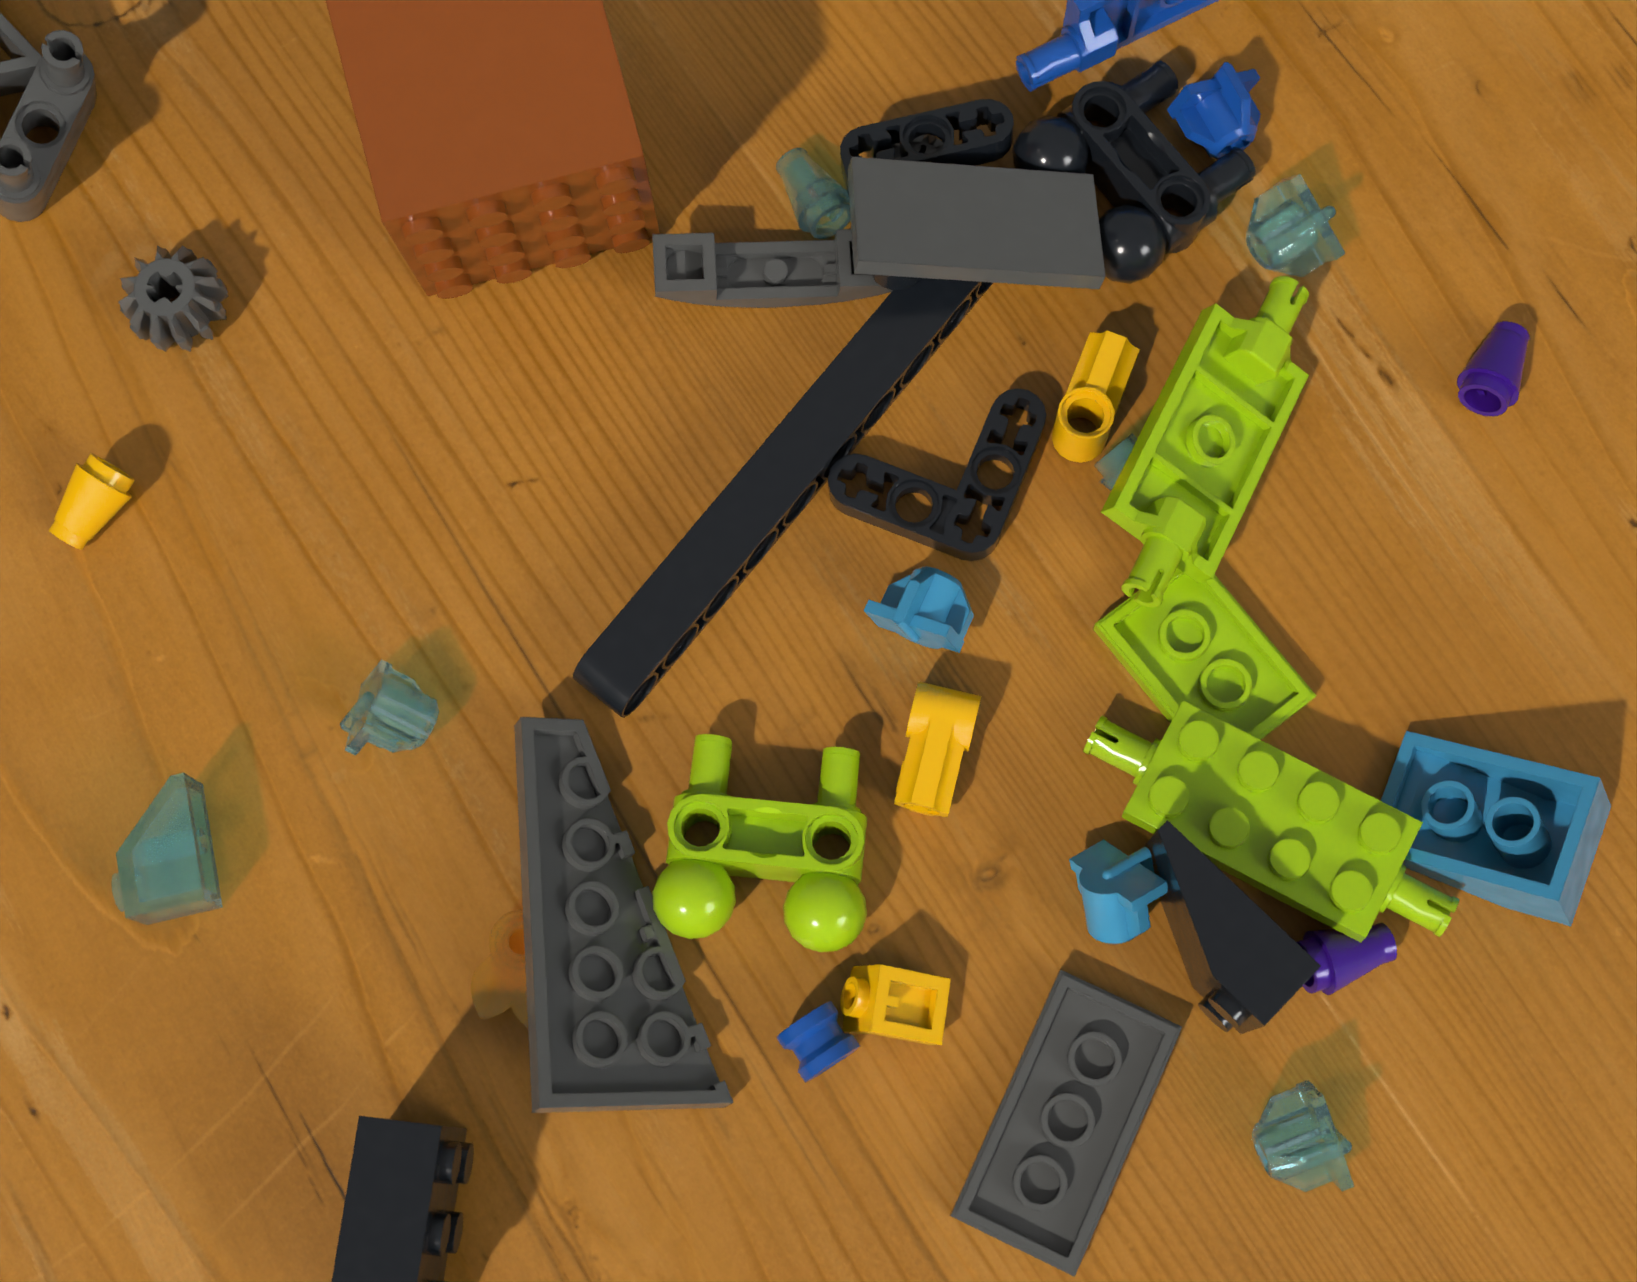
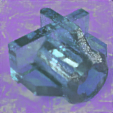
[1246,174,1346,277]
[340,659,439,756]
[1252,1080,1355,1192]

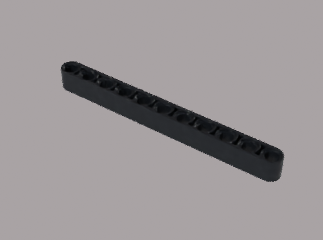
[572,278,994,718]

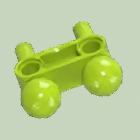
[652,734,867,952]

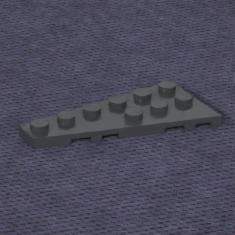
[514,717,733,1113]

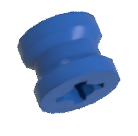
[776,1001,860,1083]

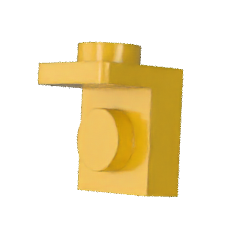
[840,964,951,1045]

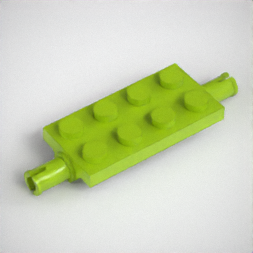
[1101,276,1309,608]
[1083,700,1459,943]

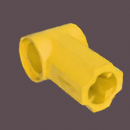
[1051,330,1140,463]
[894,682,981,817]

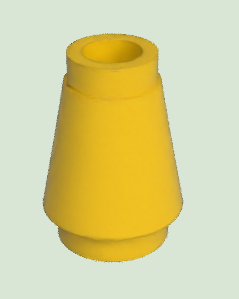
[49,453,135,550]

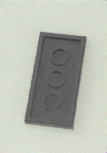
[848,157,1106,289]
[950,970,1182,1277]

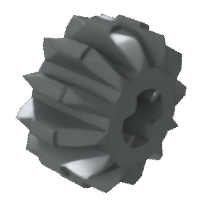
[119,245,229,352]

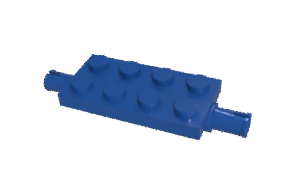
[1016,0,1219,92]

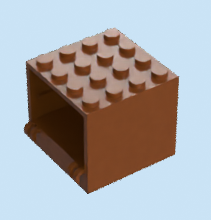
[326,0,660,299]

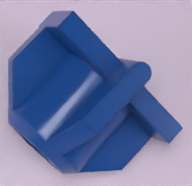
[1167,62,1261,159]

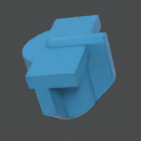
[864,566,974,653]
[1069,839,1168,944]

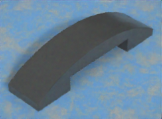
[652,229,893,308]

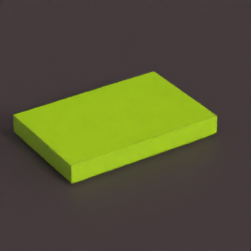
[1093,568,1317,740]

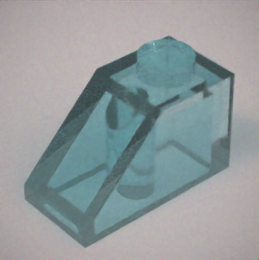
[111,773,223,925]

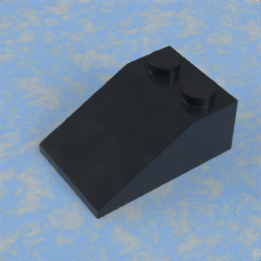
[1144,820,1321,1034]

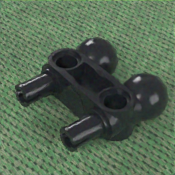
[1012,60,1256,284]

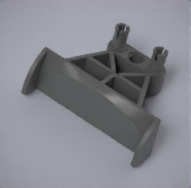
[0,13,97,222]

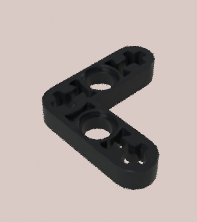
[840,99,1014,290]
[828,388,1046,561]

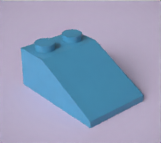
[1381,731,1611,926]

